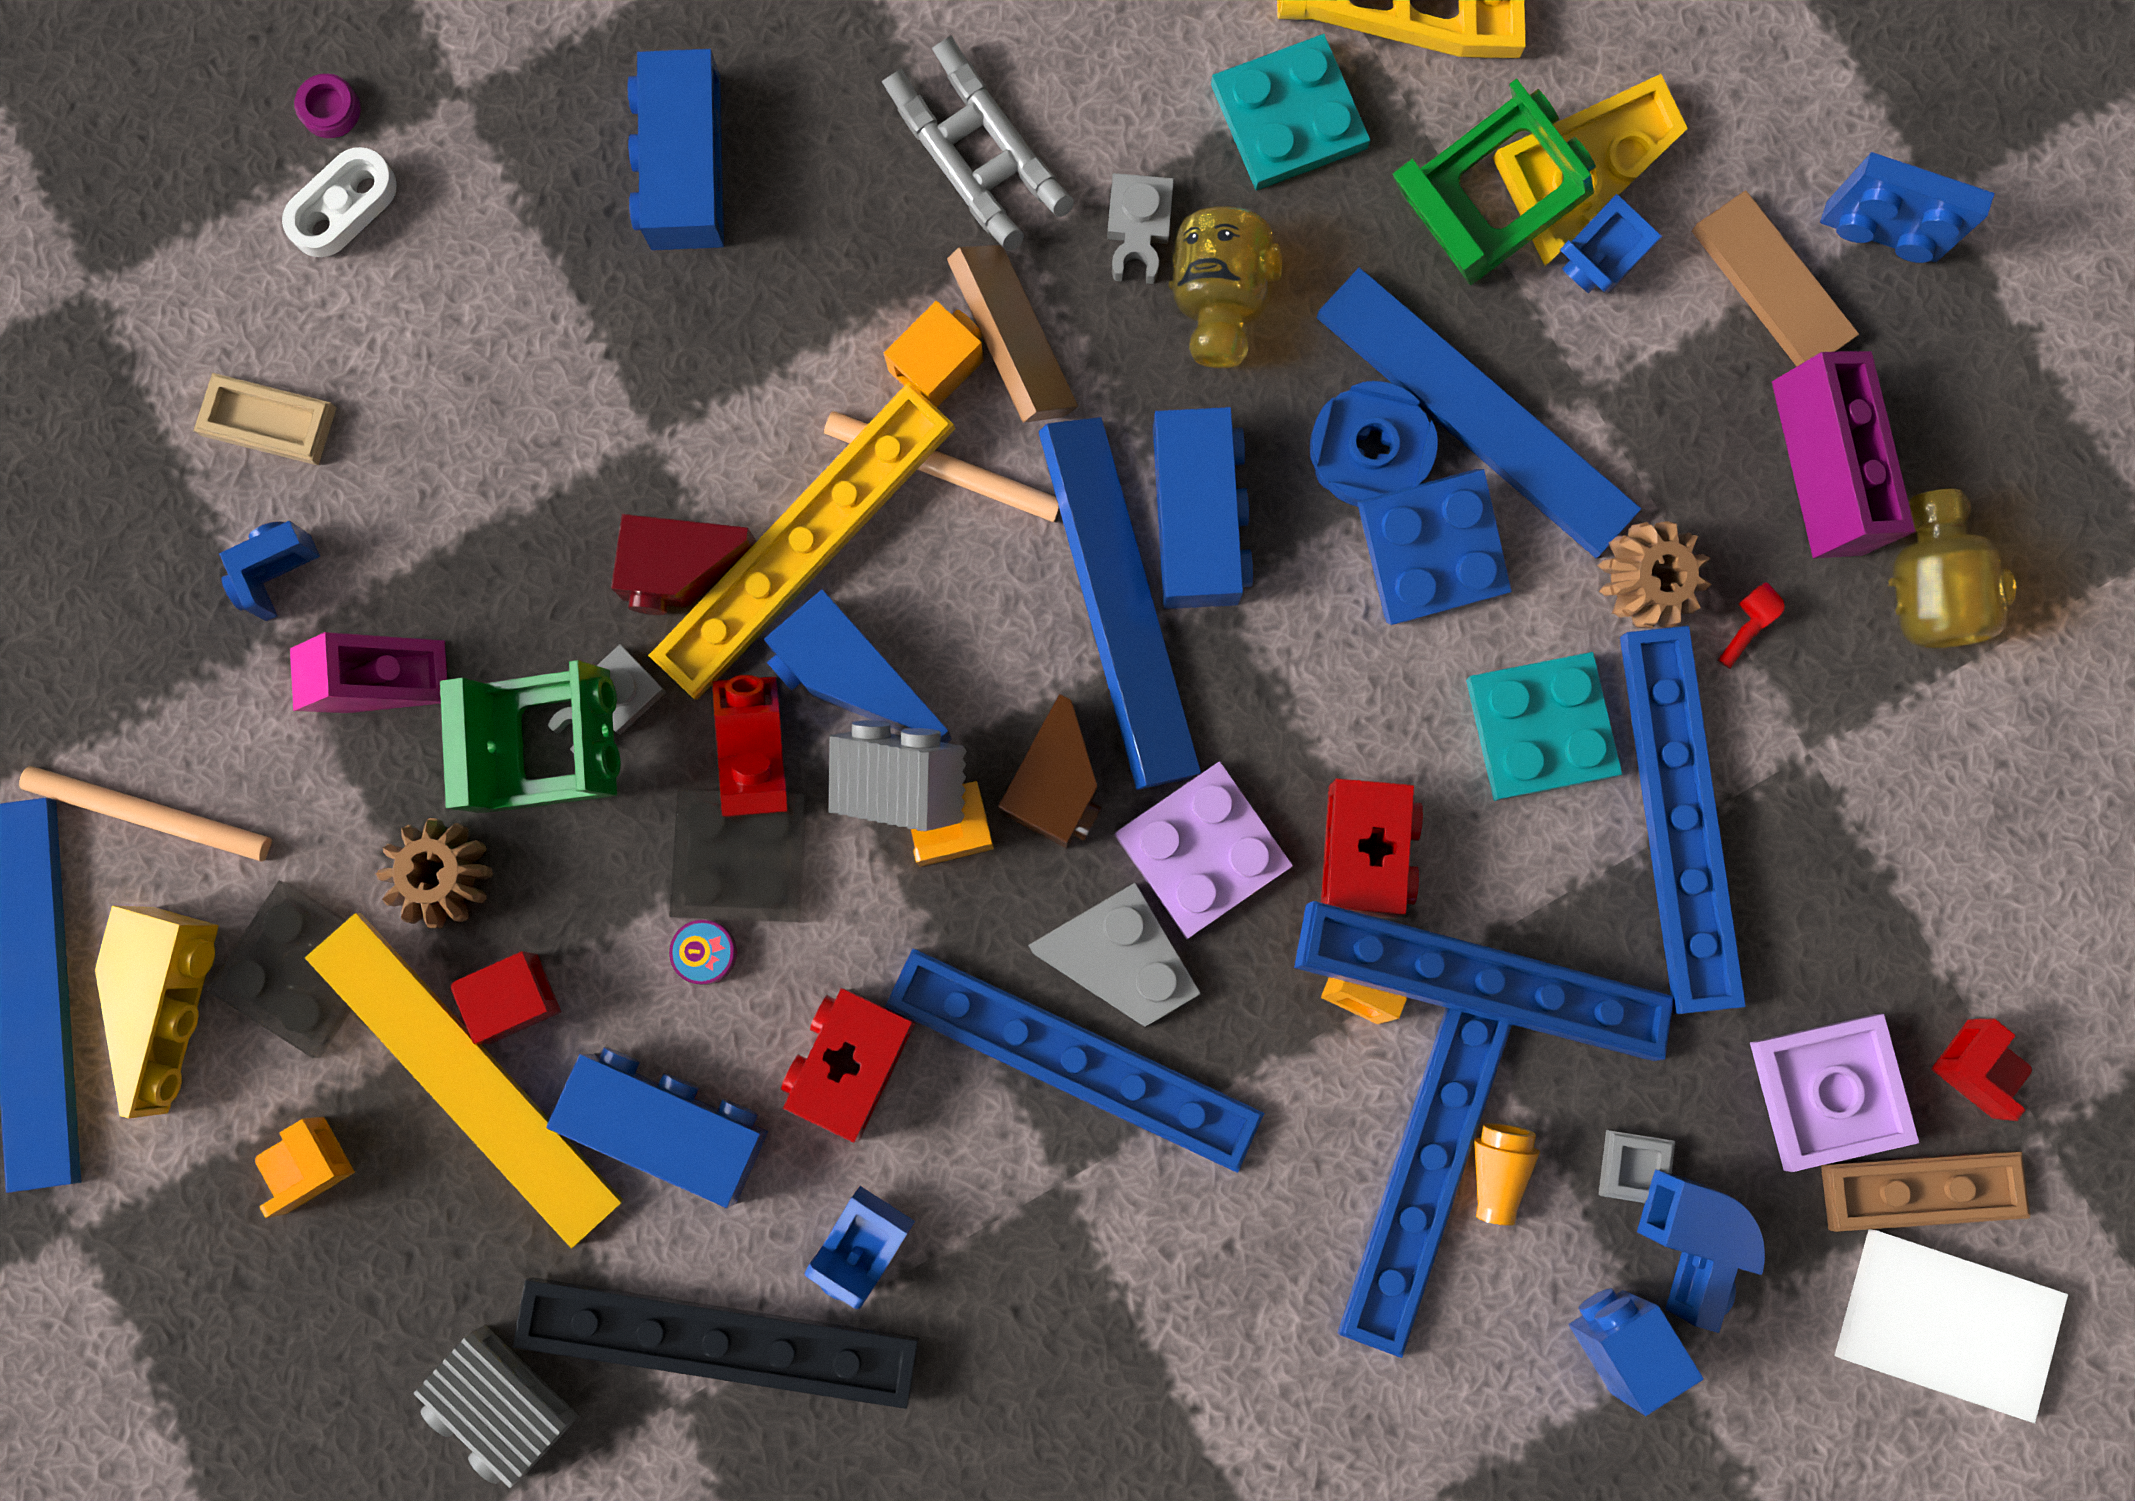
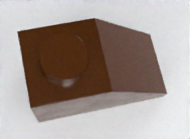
[998,694,1102,849]

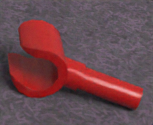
[1717,582,1785,669]

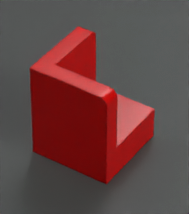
[451,951,561,1044]
[1931,1018,2032,1121]

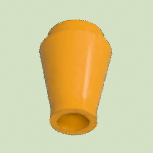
[1474,1123,1540,1226]

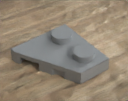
[1028,883,1200,1027]

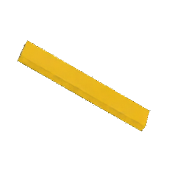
[648,382,956,700]
[305,913,623,1249]

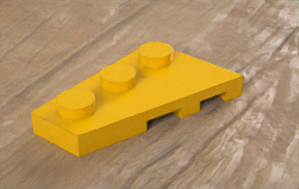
[1492,74,1688,266]

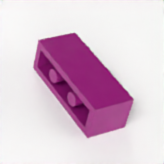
[1772,351,1916,559]

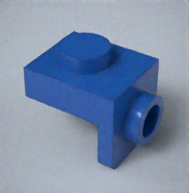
[1560,194,1663,294]
[219,521,321,621]
[804,1186,915,1309]

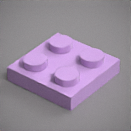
[1114,761,1293,939]
[1750,1014,1919,1172]

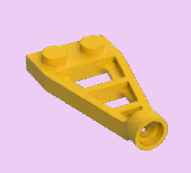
[1277,0,1526,58]

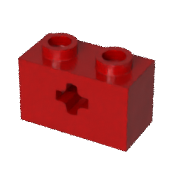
[1321,778,1423,918]
[781,988,916,1143]

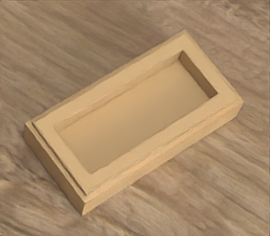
[193,373,336,465]

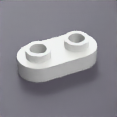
[282,147,397,257]

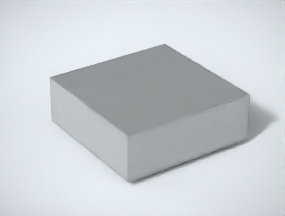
[1598,1130,1675,1203]

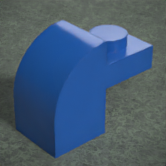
[1637,1169,1765,1333]

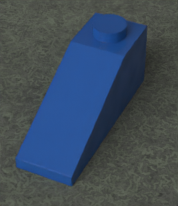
[764,589,952,743]

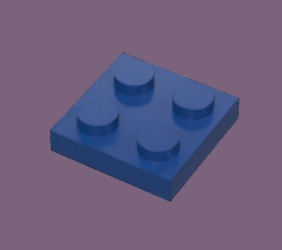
[1820,152,1995,263]
[1357,469,1512,625]

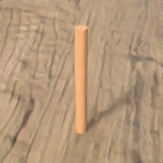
[824,411,1060,523]
[19,766,272,862]

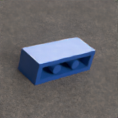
[628,49,724,250]
[1153,407,1253,609]
[546,1047,769,1208]

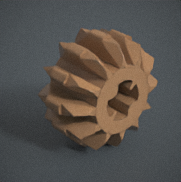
[1597,521,1712,628]
[375,818,493,929]

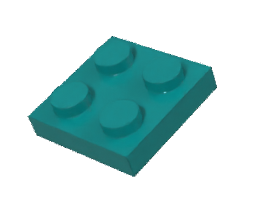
[1211,34,1370,191]
[1466,652,1622,801]

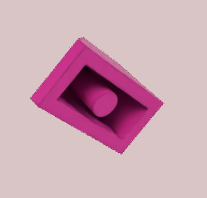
[290,632,447,713]

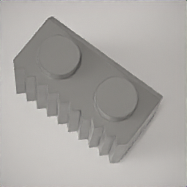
[828,720,967,831]
[414,1325,579,1488]

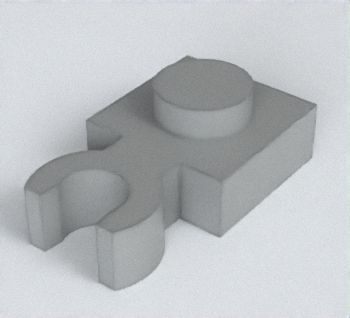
[1107,173,1174,284]
[548,644,666,753]

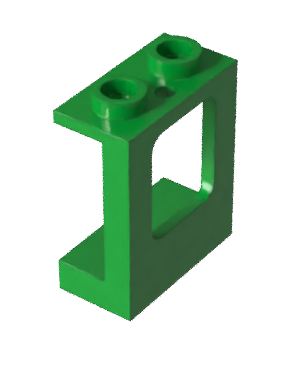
[1392,78,1596,286]
[440,660,621,813]

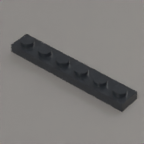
[513,1277,919,1409]

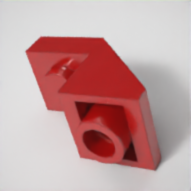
[712,675,787,817]

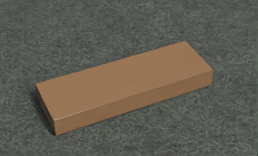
[1691,190,1859,366]
[947,245,1078,423]
[1821,1151,2030,1232]

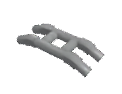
[882,35,1074,251]

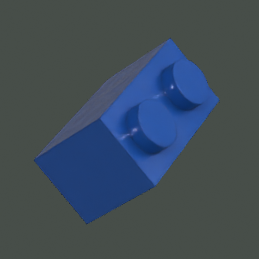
[1568,1288,1704,1416]

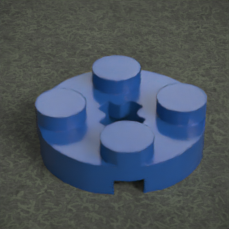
[1310,381,1438,507]

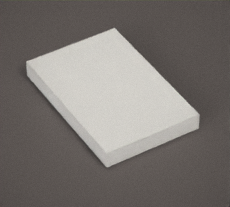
[1834,1229,2068,1423]

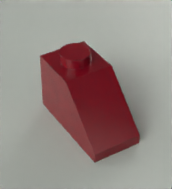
[611,514,757,615]

